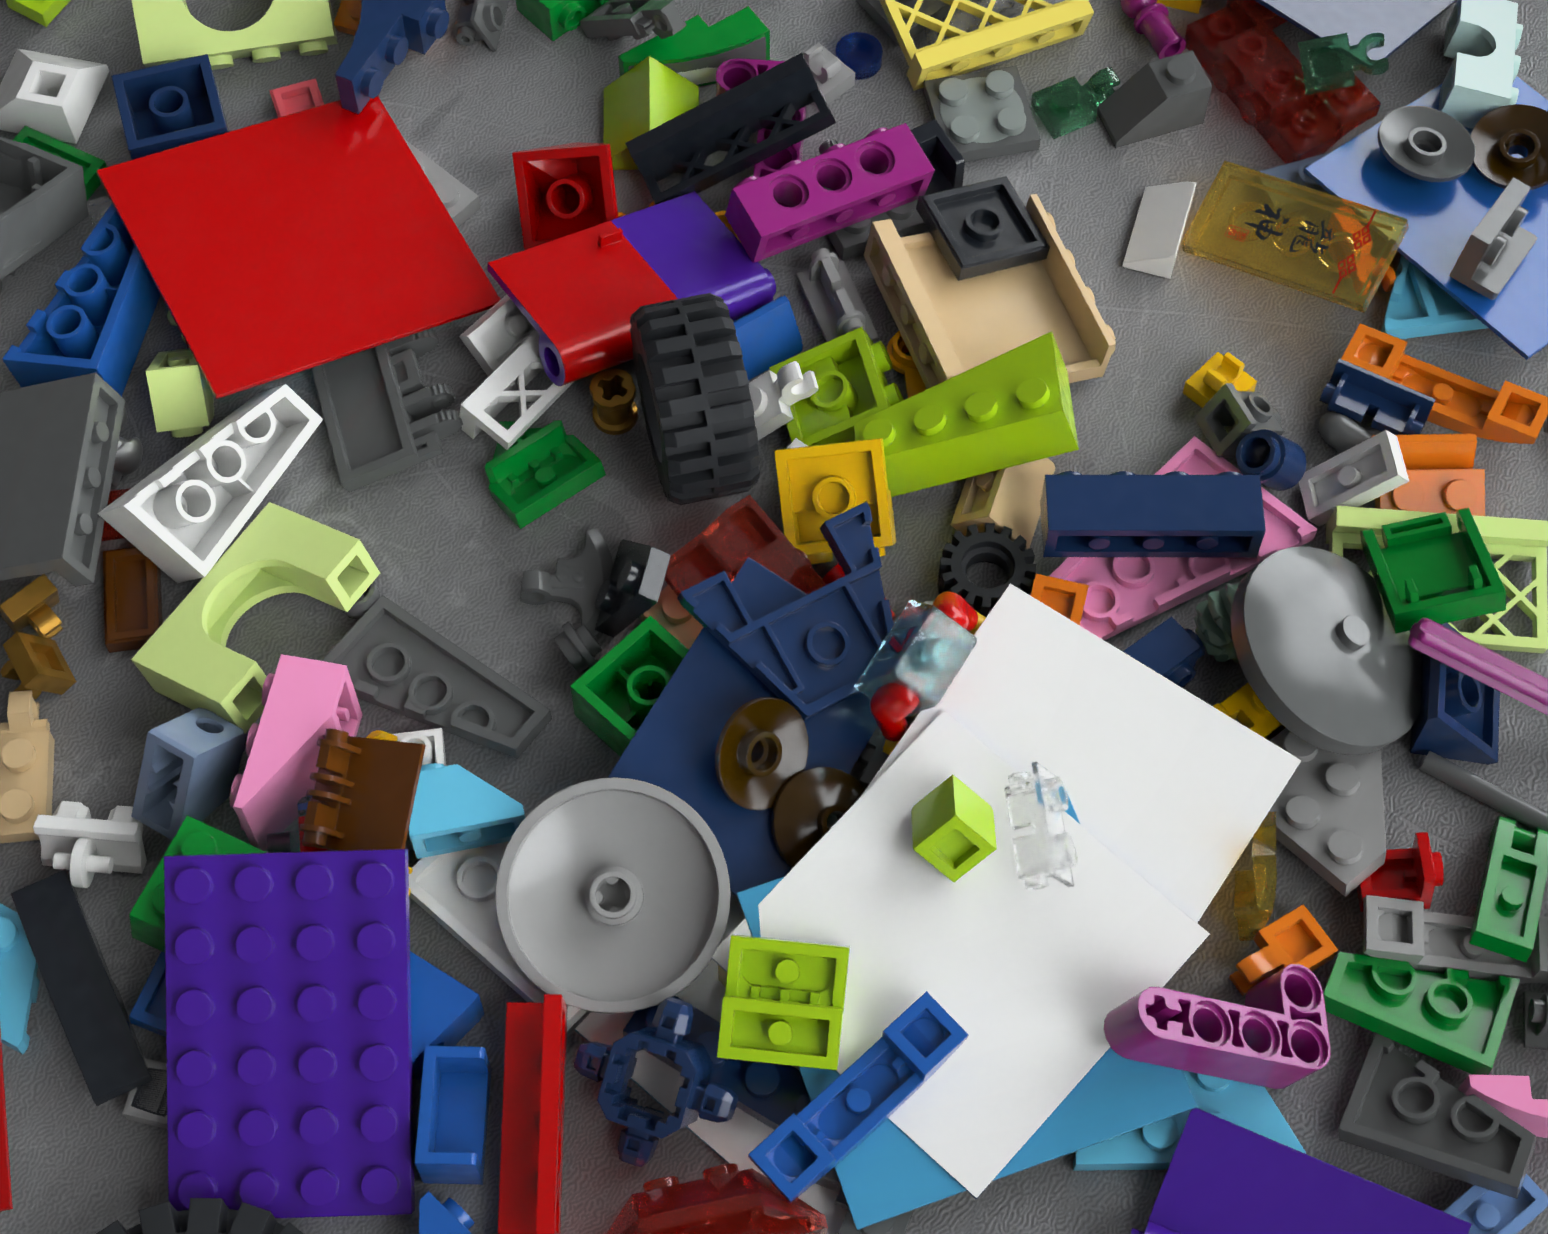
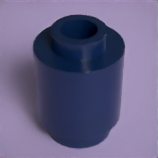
[1236,429,1306,491]

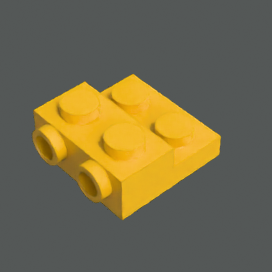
[774,438,896,565]

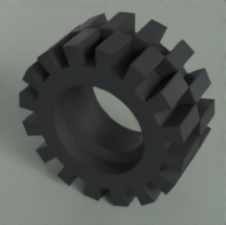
[937,523,1037,617]

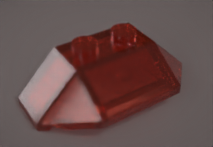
[606,1163,828,1234]

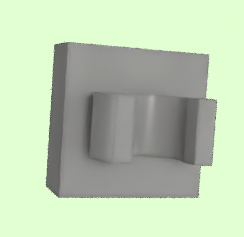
[803,42,855,107]

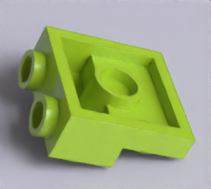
[769,327,904,446]

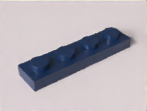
[623,996,811,1130]

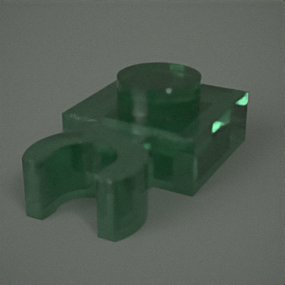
[1298,33,1389,95]

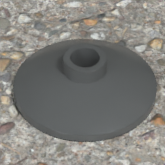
[1377,106,1476,182]

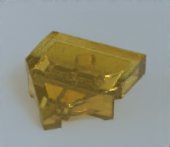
[1234,811,1277,941]

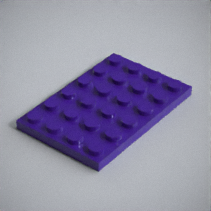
[164,849,415,1218]

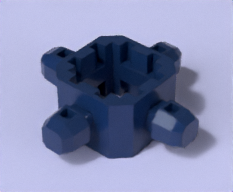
[574,997,738,1167]

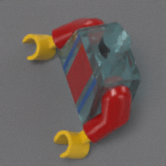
[854,592,986,755]

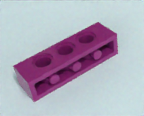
[725,123,935,263]

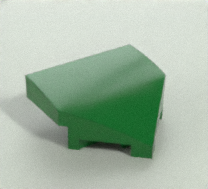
[485,420,606,529]

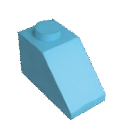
[409,763,525,859]

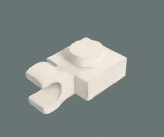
[748,361,819,441]

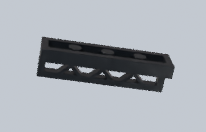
[626,53,836,205]

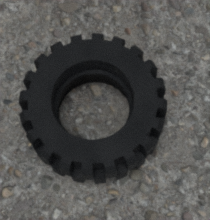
[630,293,760,505]

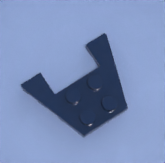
[677,502,902,721]

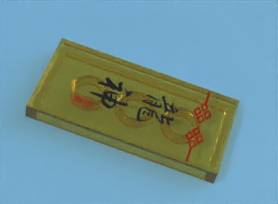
[1181,161,1409,313]

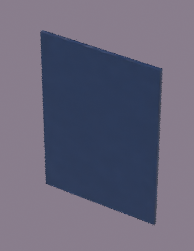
[607,557,915,897]

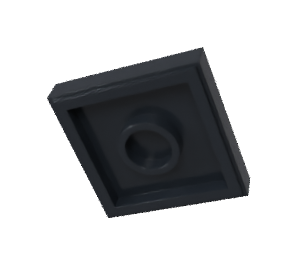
[916,176,1050,281]

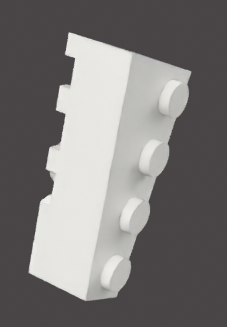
[97,384,323,583]

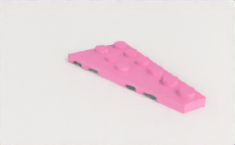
[1029,436,1318,640]

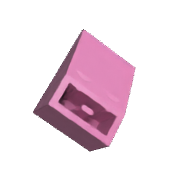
[230,654,363,851]

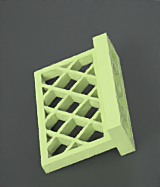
[1326,506,1548,654]

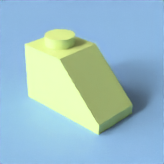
[145,348,214,438]

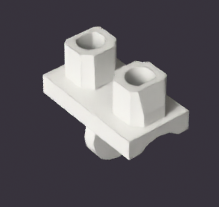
[33,801,147,888]

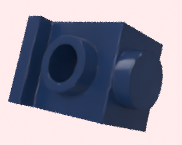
[1123,616,1205,688]

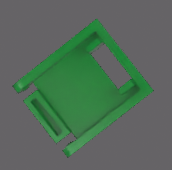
[1360,508,1506,634]

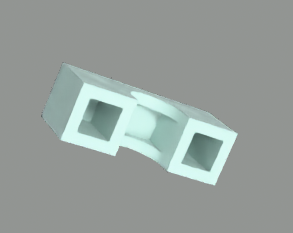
[1439,0,1523,128]

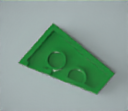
[1323,951,1520,1075]

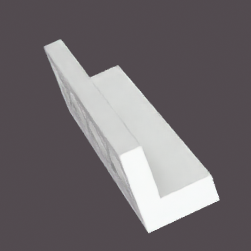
[459,330,575,450]

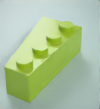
[854,331,1079,497]

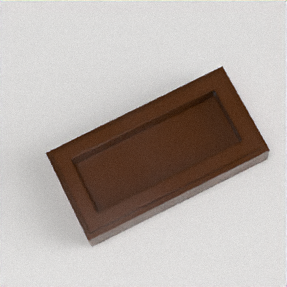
[103,547,163,653]

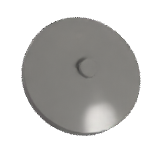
[495,778,731,1014]

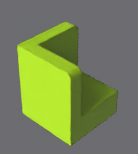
[911,774,997,882]

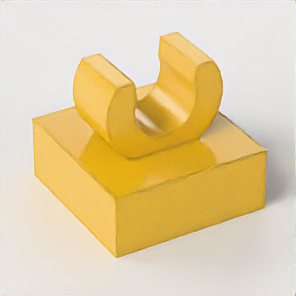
[1183,352,1257,408]

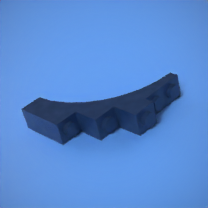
[335,0,449,114]

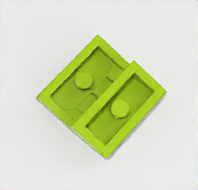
[717,934,850,1070]

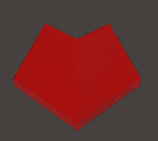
[512,142,618,250]

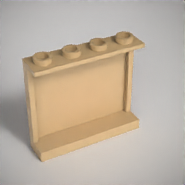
[864,194,1116,389]

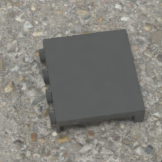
[0,373,126,587]

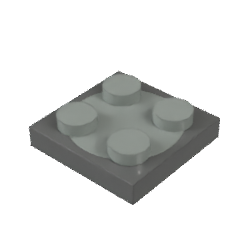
[923,66,1041,162]

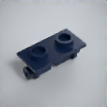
[1319,358,1436,435]

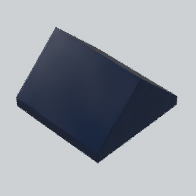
[1410,623,1500,765]

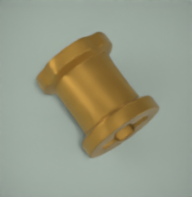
[589,368,638,435]

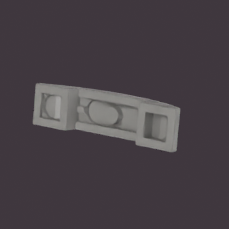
[1363,895,1548,983]

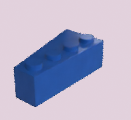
[2,203,161,396]

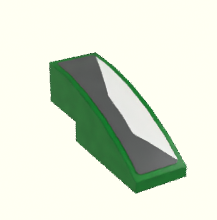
[618,6,770,87]

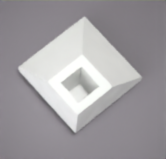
[0,48,109,144]

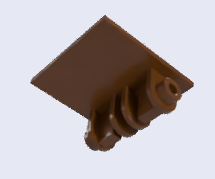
[299,729,426,851]

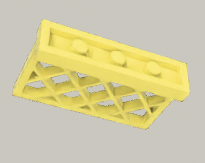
[880,0,1094,91]

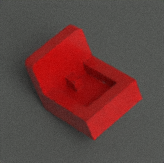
[1357,832,1444,912]

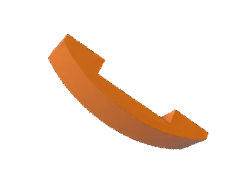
[1341,323,1548,444]

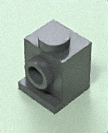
[1194,383,1285,458]

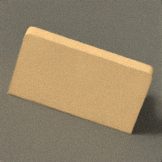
[950,458,1055,549]

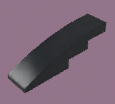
[11,869,153,1106]

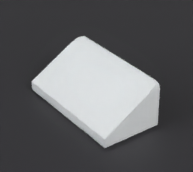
[1122,181,1197,279]

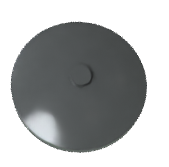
[1231,546,1422,755]

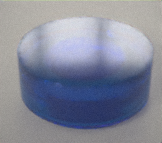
[835,32,883,80]

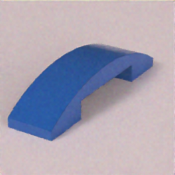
[748,991,969,1203]

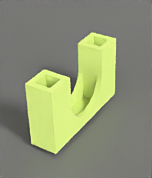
[131,0,338,70]
[131,502,380,734]

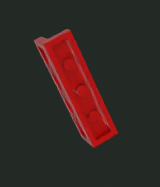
[497,994,568,1234]

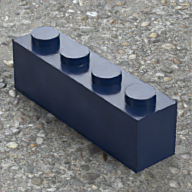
[1040,471,1266,558]

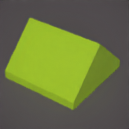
[603,56,699,170]

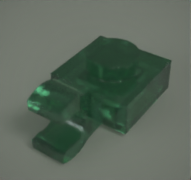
[1031,67,1121,139]

